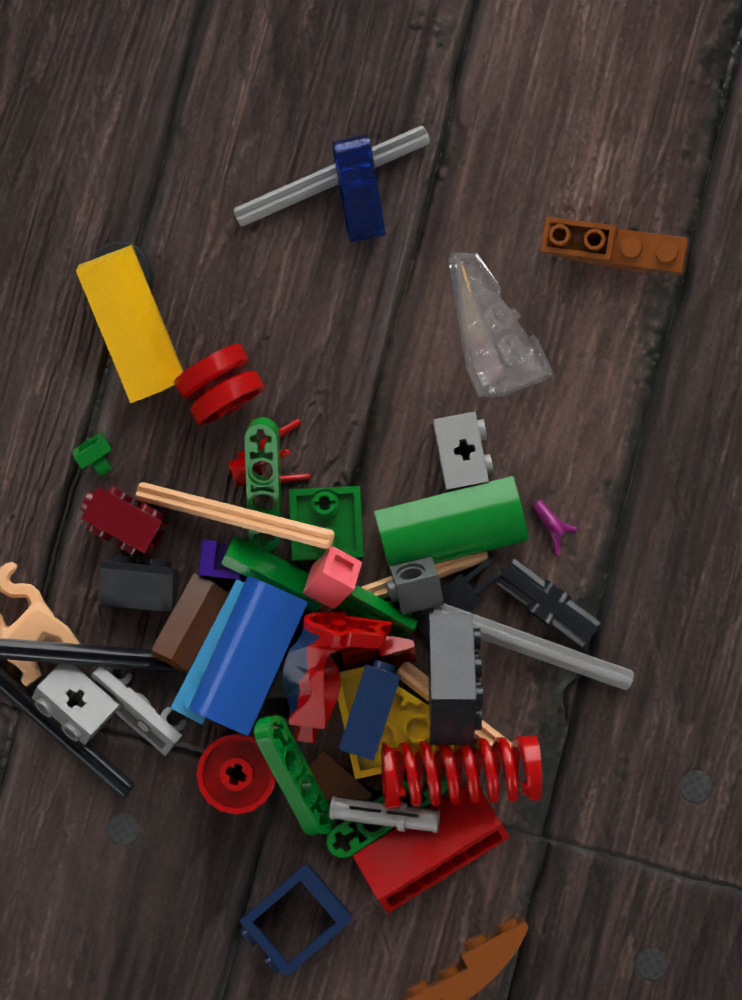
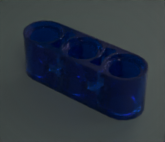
[332,135,386,243]

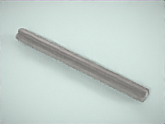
[234,126,430,226]
[431,603,634,690]

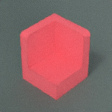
[303,546,362,609]

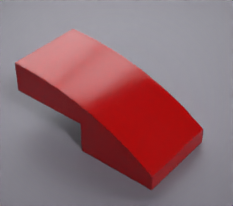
[340,636,417,669]

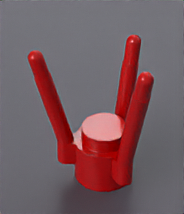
[229,419,311,487]

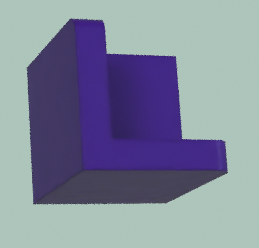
[199,539,244,581]

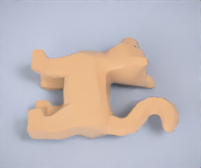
[0,562,80,687]

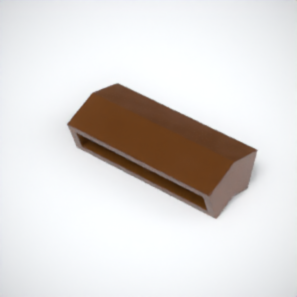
[151,573,229,671]

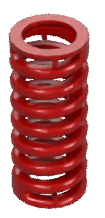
[381,735,542,808]

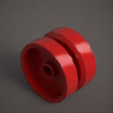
[173,343,266,427]
[196,732,277,815]

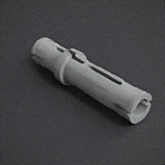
[329,796,440,833]

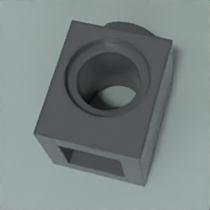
[386,557,444,615]

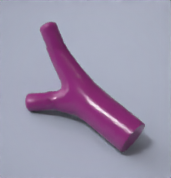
[531,499,577,556]

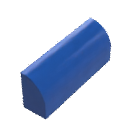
[188,576,308,736]

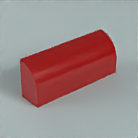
[352,785,510,913]

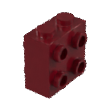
[80,485,168,558]

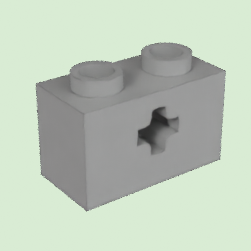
[433,411,494,492]
[32,664,119,745]

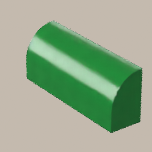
[374,476,529,576]

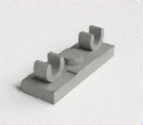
[89,667,186,756]

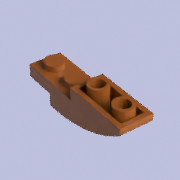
[540,216,689,275]
[403,916,529,1000]

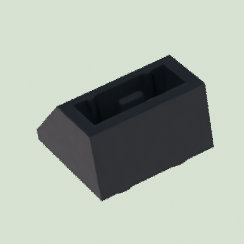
[100,555,180,613]

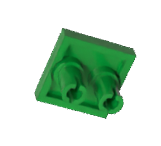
[289,486,364,561]

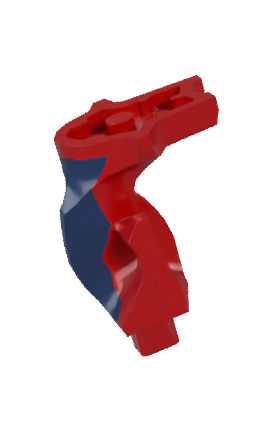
[282,609,392,743]

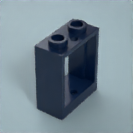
[339,660,401,761]
[240,861,353,977]

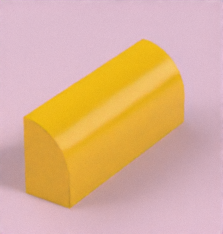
[76,245,183,403]

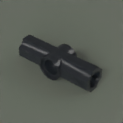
[496,559,601,647]

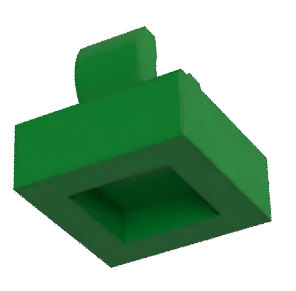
[72,432,112,477]

